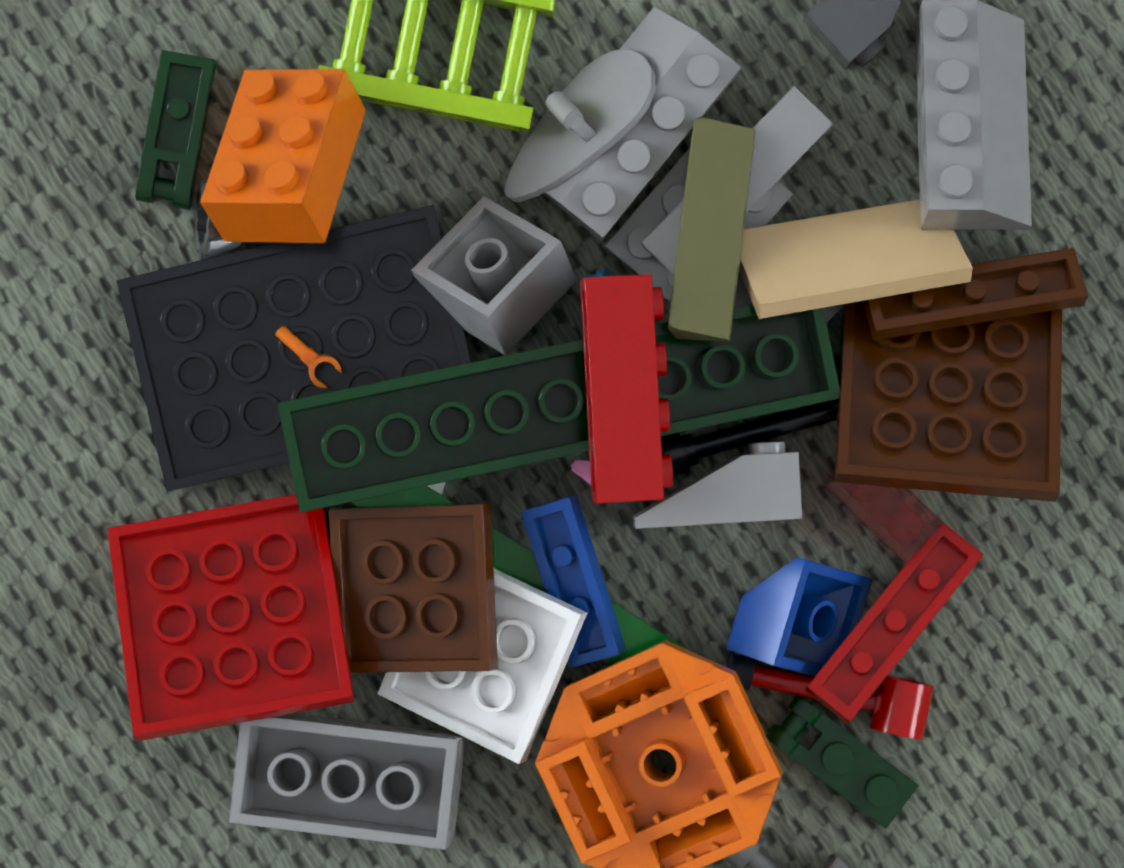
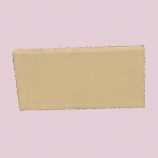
[739,199,973,319]

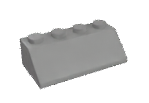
[915,0,1032,230]
[543,6,741,242]

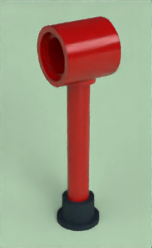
[726,650,934,740]

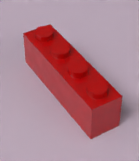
[580,274,673,503]

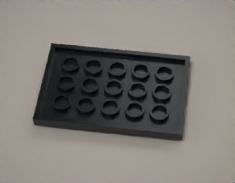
[116,205,472,492]

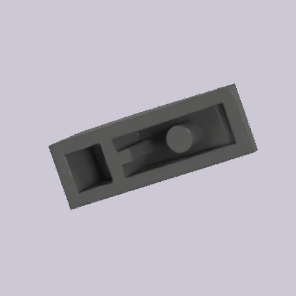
[802,0,901,69]

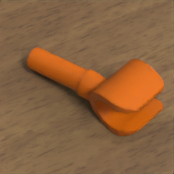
[275,325,342,389]

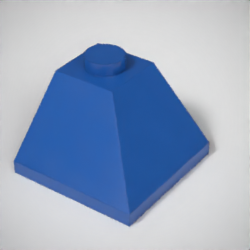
[726,557,872,676]

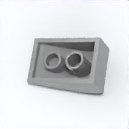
[633,442,803,529]

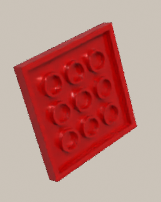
[107,494,355,742]

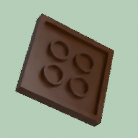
[329,503,498,673]

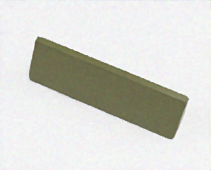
[668,118,756,342]

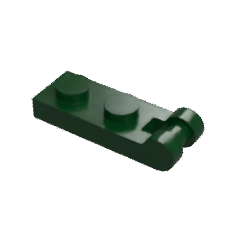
[135,50,217,210]
[766,695,919,829]

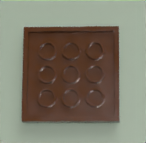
[834,301,1062,502]

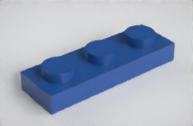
[520,494,627,668]

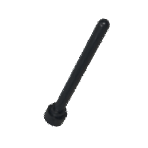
[661,399,838,477]

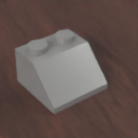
[411,196,577,356]

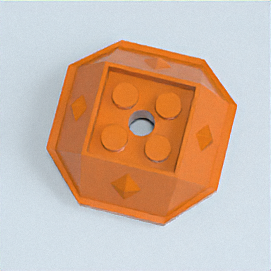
[535,640,783,868]

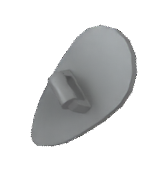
[504,49,656,202]

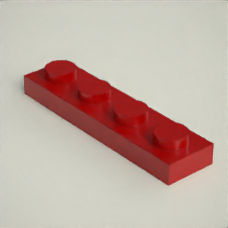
[805,521,984,724]

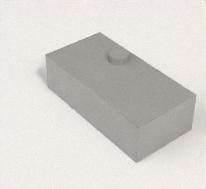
[229,713,466,850]

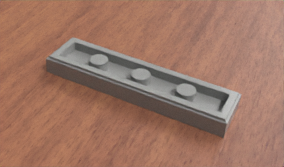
[641,86,833,276]

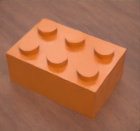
[200,69,366,243]

